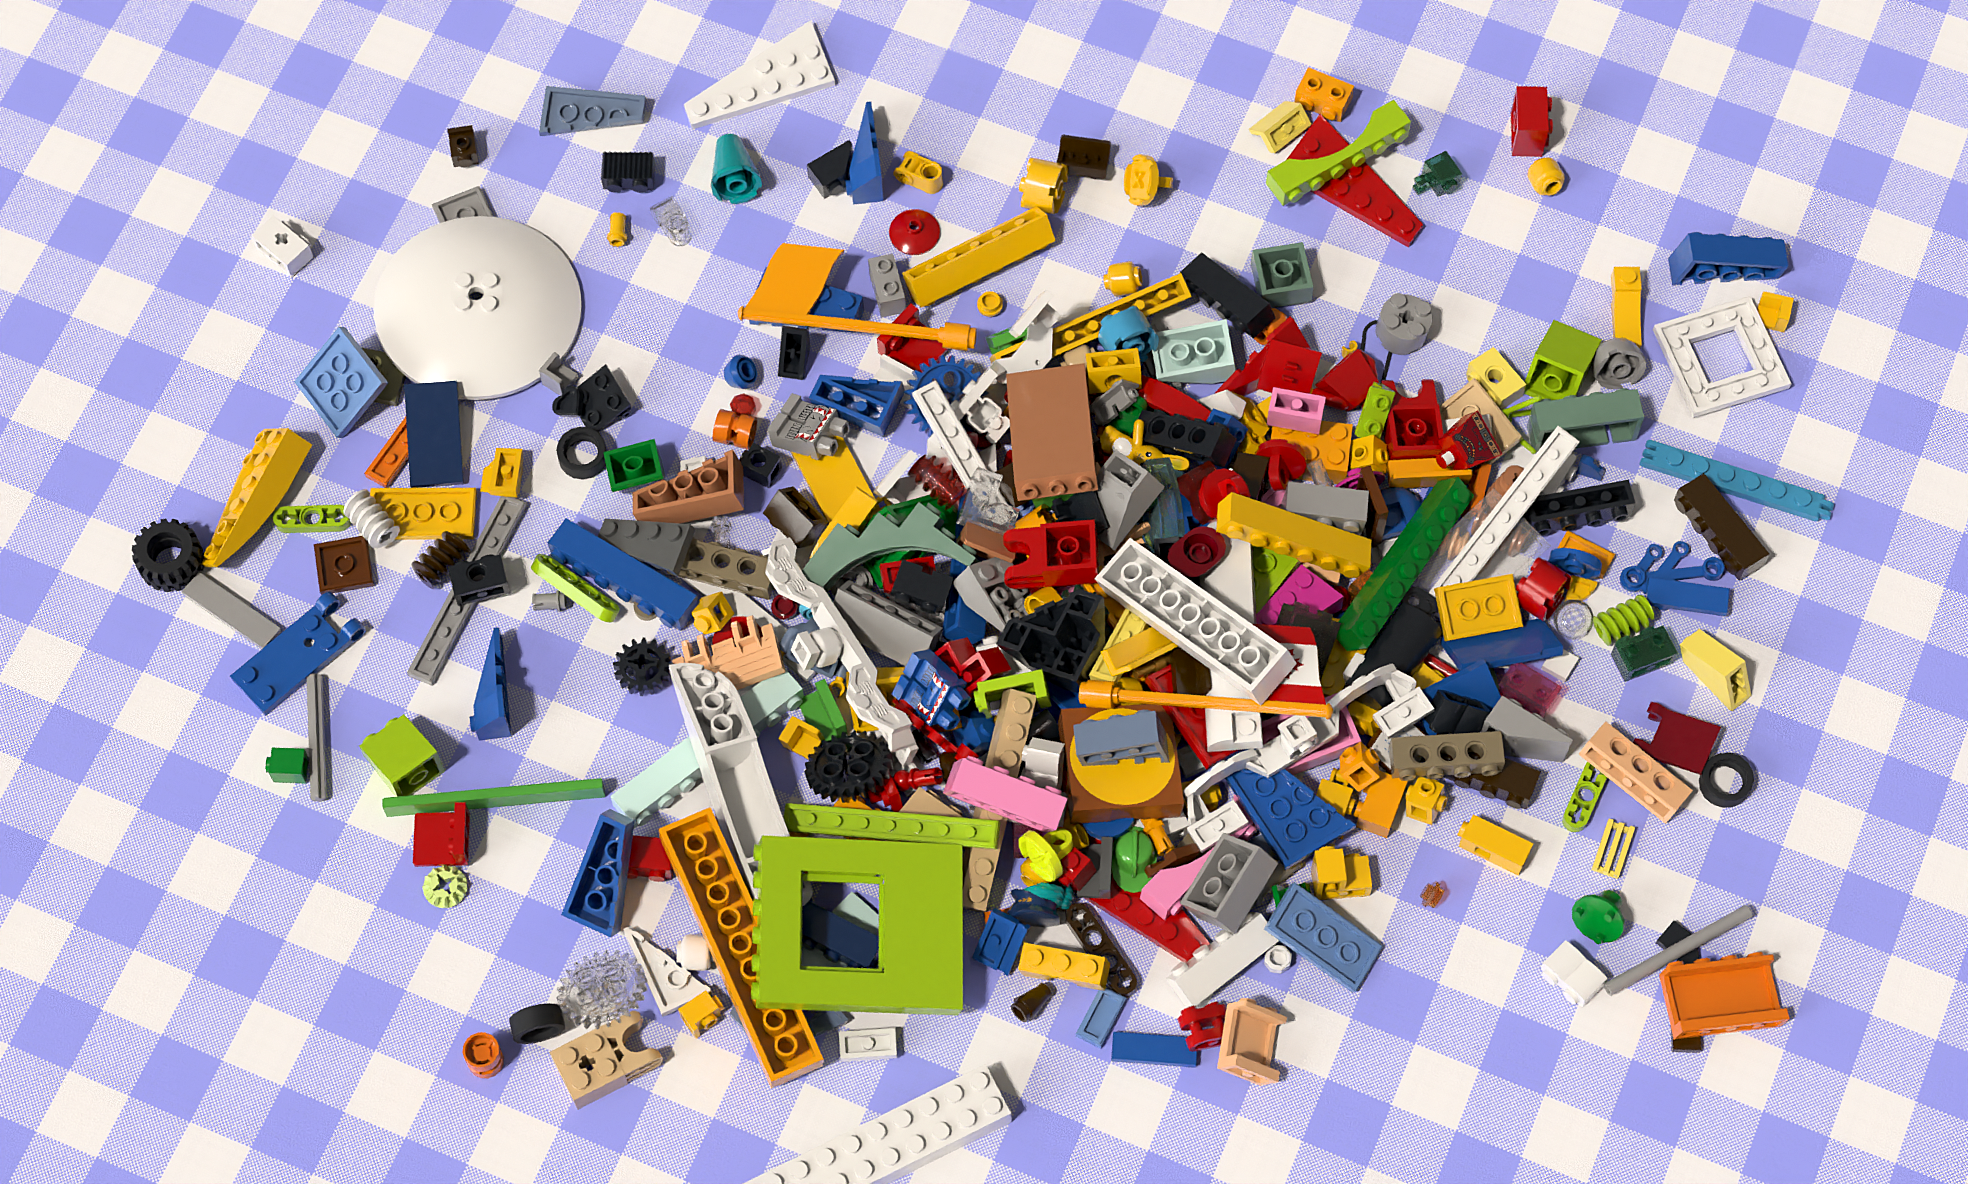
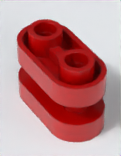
[1177,1002,1227,1052]

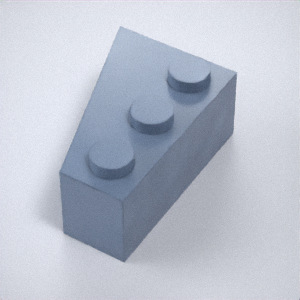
[1073,710,1169,766]

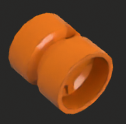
[712,409,758,450]
[462,1032,504,1078]

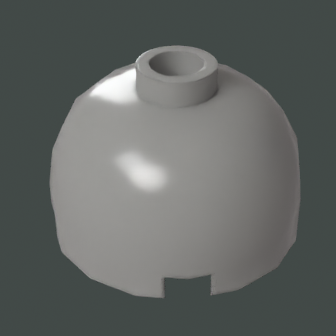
[1592,338,1646,389]

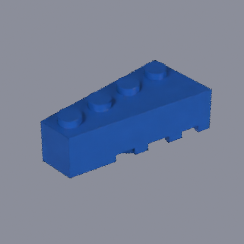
[1668,232,1789,285]
[561,809,635,938]

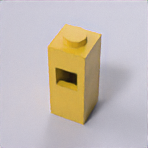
[1457,814,1534,876]

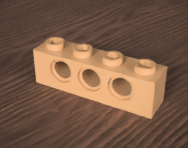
[1579,721,1693,824]

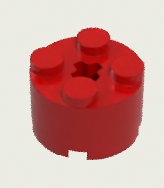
[1516,557,1573,622]

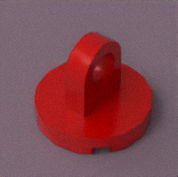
[1254,439,1307,492]
[1198,468,1251,519]

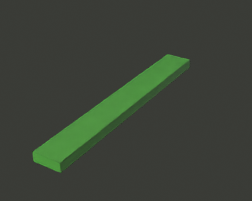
[382,778,605,817]

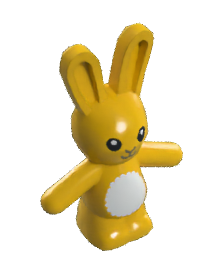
[1100,419,1191,491]

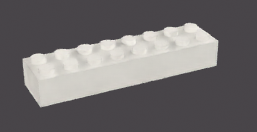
[1095,538,1297,706]

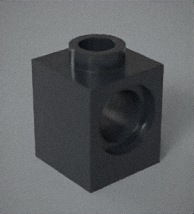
[739,443,782,488]

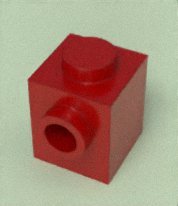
[1057,846,1097,891]

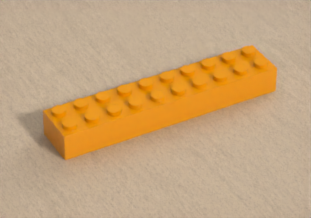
[659,807,824,1089]

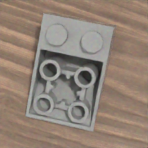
[1095,450,1165,551]
[952,557,1031,632]
[1481,696,1573,763]

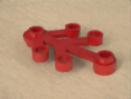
[891,698,979,760]

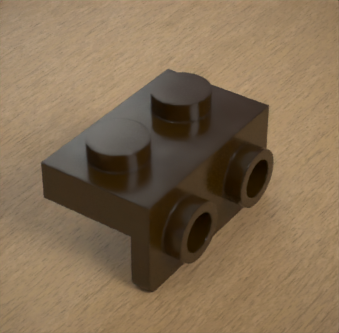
[1056,135,1111,179]

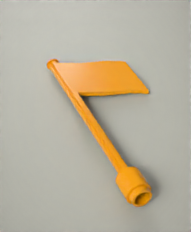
[738,243,977,351]

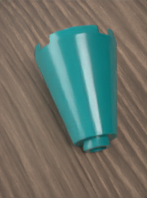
[711,134,762,204]

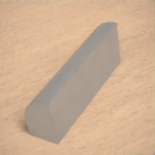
[833,580,943,666]

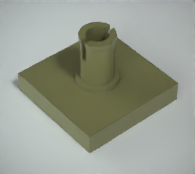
[361,347,406,407]

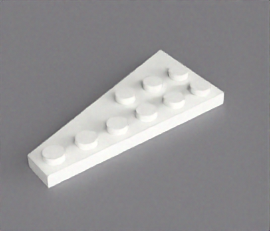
[684,20,835,130]

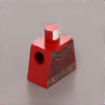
[1436,410,1503,470]

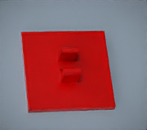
[1256,338,1322,394]

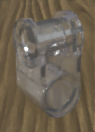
[649,196,692,246]

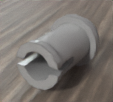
[532,590,567,612]

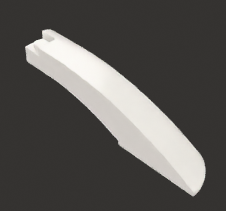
[1199,518,1263,752]
[669,663,813,907]

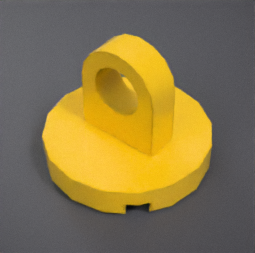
[1124,154,1173,206]

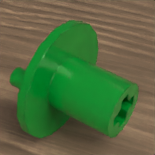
[1572,890,1625,944]

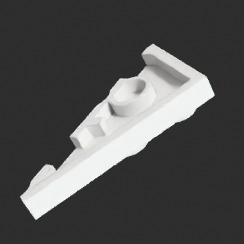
[623,927,712,1017]

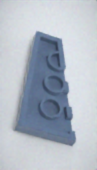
[539,86,647,136]

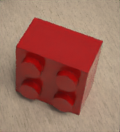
[1510,86,1553,157]

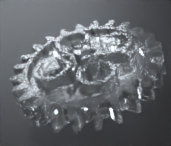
[557,950,648,1029]

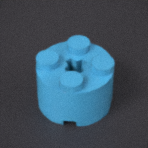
[1098,306,1159,364]

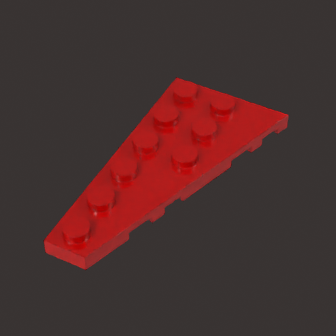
[1285,114,1423,248]
[1056,834,1210,963]

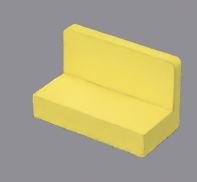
[1249,101,1311,153]

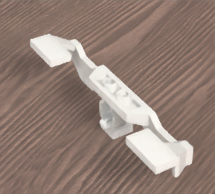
[873,290,1061,504]
[761,537,918,766]
[1183,663,1434,853]

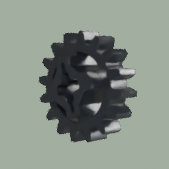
[613,637,672,696]

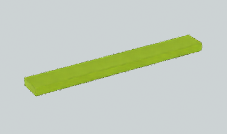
[783,803,1001,850]

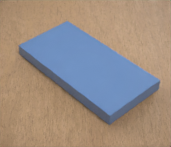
[1264,882,1383,993]

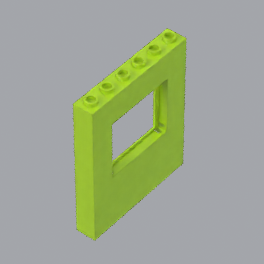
[751,835,963,1016]

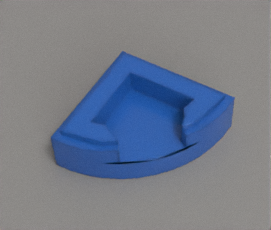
[1576,454,1604,481]

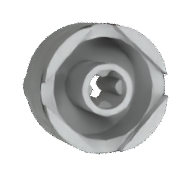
[1375,293,1432,355]

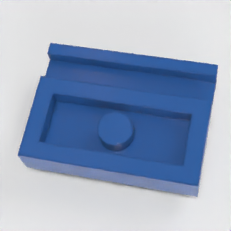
[972,908,1031,976]

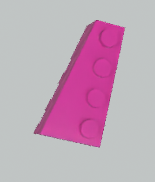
[1256,564,1344,628]

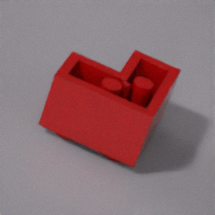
[935,637,1012,699]

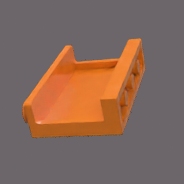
[1659,952,1790,1039]

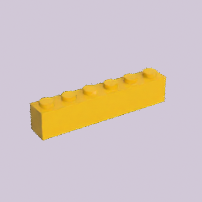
[902,206,1056,308]
[1216,492,1371,579]

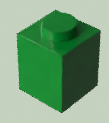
[265,747,309,784]

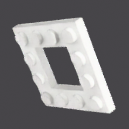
[1653,296,1791,418]

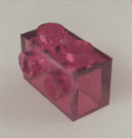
[1499,663,1562,719]

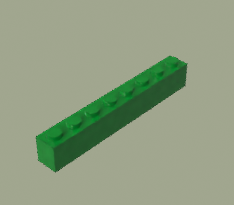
[1330,477,1474,651]

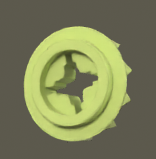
[422,864,467,908]

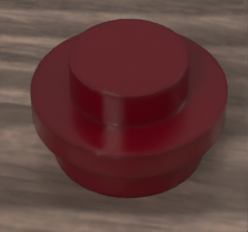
[771,594,798,620]

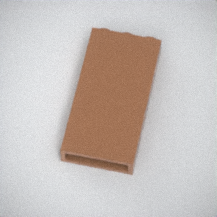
[1006,363,1098,501]

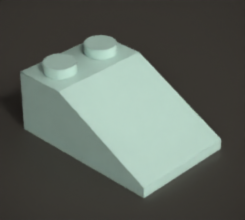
[1152,319,1236,384]

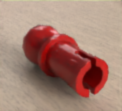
[893,767,943,791]

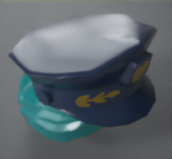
[1007,882,1074,927]

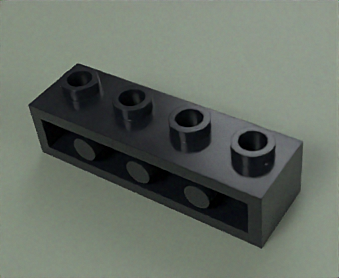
[1179,252,1276,339]
[1522,479,1636,536]

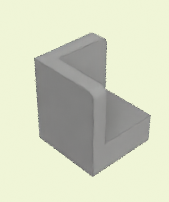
[539,352,579,396]

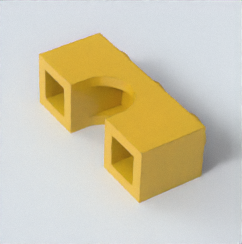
[1018,943,1110,991]

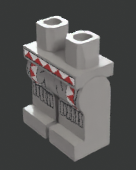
[767,393,850,460]

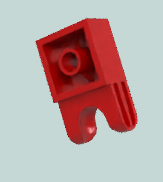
[1381,379,1444,460]
[1003,520,1099,589]

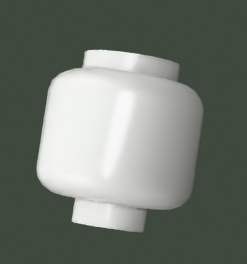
[677,934,714,971]

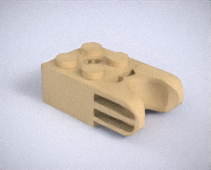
[550,1011,663,1110]

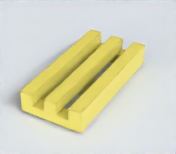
[1591,818,1635,879]

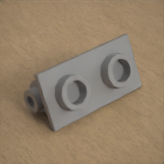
[1090,379,1139,426]

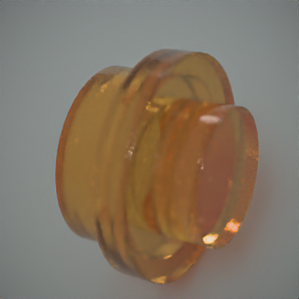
[1420,881,1444,908]

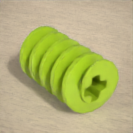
[1593,595,1654,646]

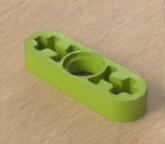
[273,505,351,533]
[1562,762,1607,832]

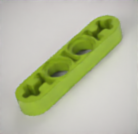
[531,554,620,623]

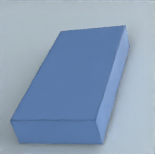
[1076,988,1126,1049]

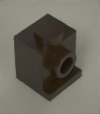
[447,125,479,168]

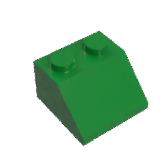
[603,439,665,492]

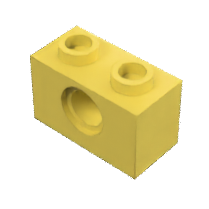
[1466,347,1526,410]

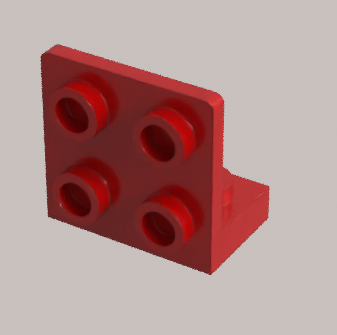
[877,303,949,372]
[413,802,470,867]

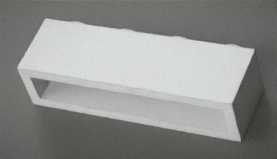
[1166,912,1279,1007]

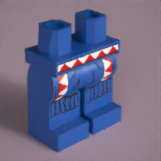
[892,649,971,730]

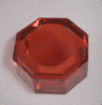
[730,393,756,417]

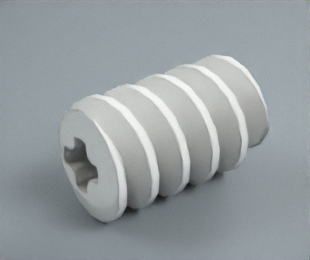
[343,489,400,548]

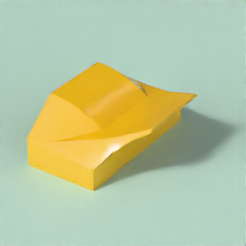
[480,448,523,498]

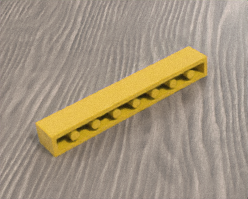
[989,273,1192,363]

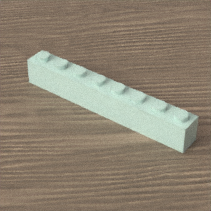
[610,669,804,828]

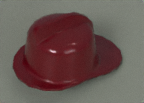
[1168,526,1226,577]

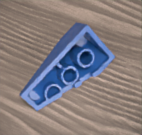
[845,101,883,205]
[469,627,512,741]

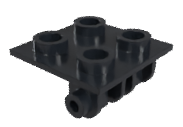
[577,364,631,432]
[1051,491,1108,535]

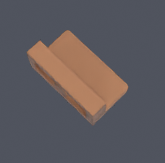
[956,521,1015,563]

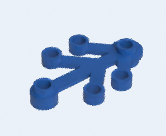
[1619,541,1724,611]

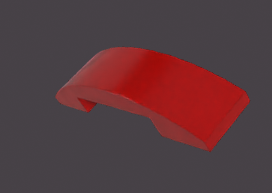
[1135,375,1211,421]

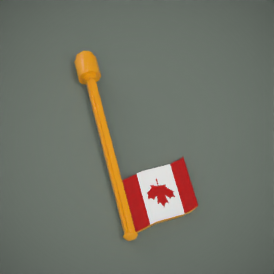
[1079,623,1333,720]

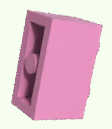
[1267,387,1326,434]

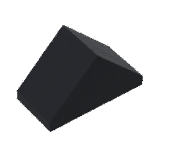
[778,326,811,380]

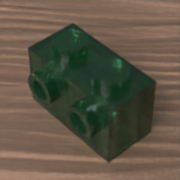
[1611,625,1678,682]

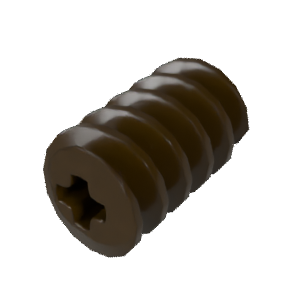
[411,531,471,589]

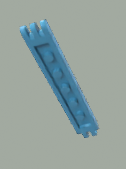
[1639,440,1834,521]

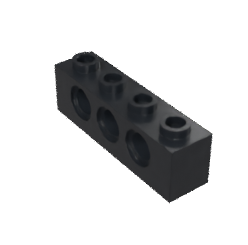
[1130,409,1237,467]

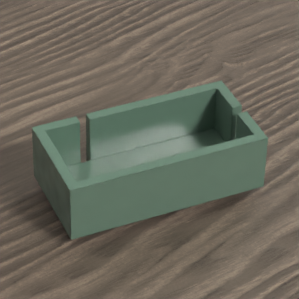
[1527,388,1644,454]

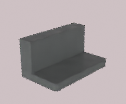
[1077,837,1113,899]

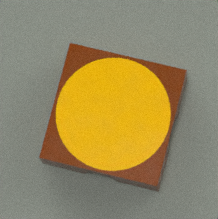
[1058,704,1184,824]

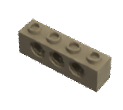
[667,537,774,600]
[1388,731,1505,781]

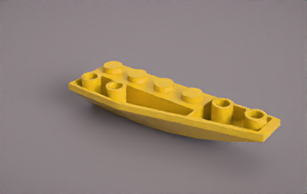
[201,428,312,567]

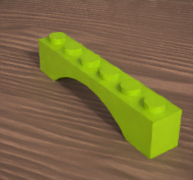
[1266,100,1411,206]

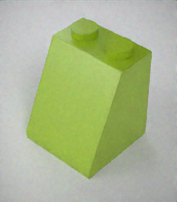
[1524,320,1602,400]
[359,714,445,797]

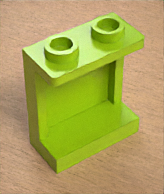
[974,669,1052,719]

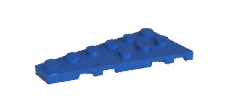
[1225,748,1356,870]

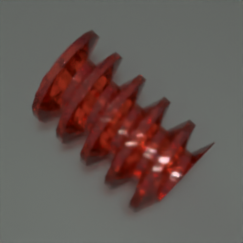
[907,454,966,511]

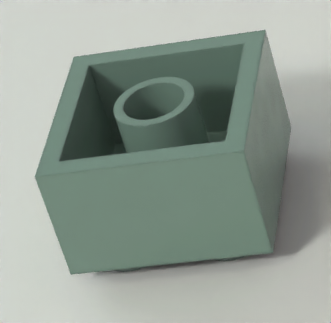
[1251,242,1314,308]

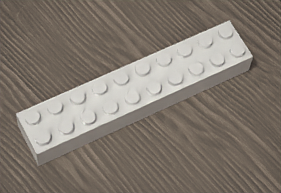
[743,1064,1011,1184]

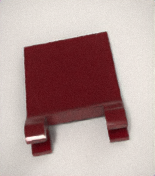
[1633,702,1721,775]

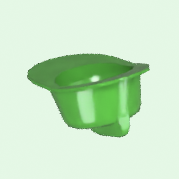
[1112,826,1157,893]

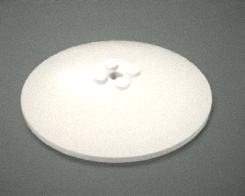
[374,216,582,400]

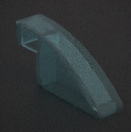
[1137,457,1185,551]

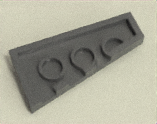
[598,518,696,576]

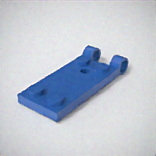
[230,591,366,716]

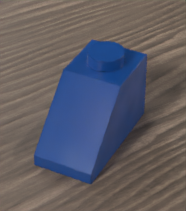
[952,707,995,757]

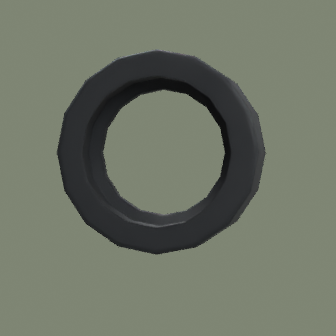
[556,427,607,480]
[1699,753,1754,808]
[509,1003,565,1044]

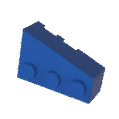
[809,375,905,437]

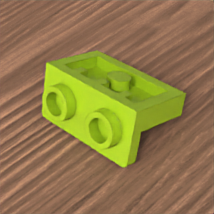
[1354,382,1395,439]

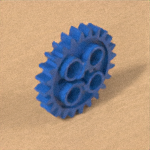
[904,355,989,437]

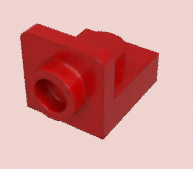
[867,772,903,812]

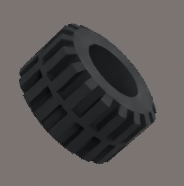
[132,518,204,592]

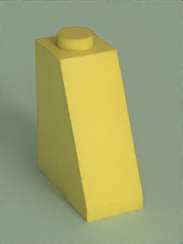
[1680,629,1751,711]

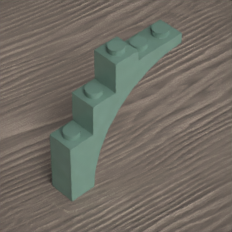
[802,502,980,593]

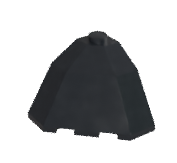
[996,589,1105,694]

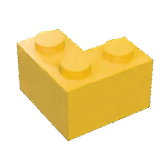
[1311,846,1372,900]

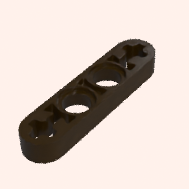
[1066,903,1137,998]

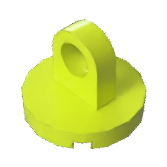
[1019,828,1073,882]

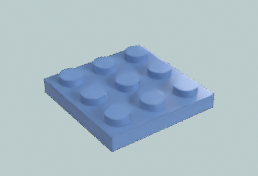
[294,327,388,438]

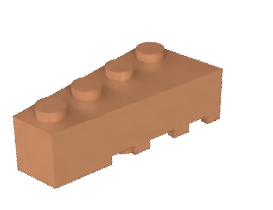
[633,449,744,523]

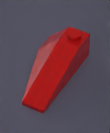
[1215,316,1311,396]

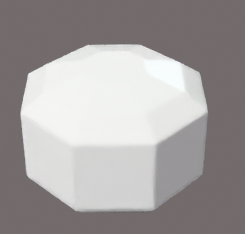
[1264,944,1292,974]

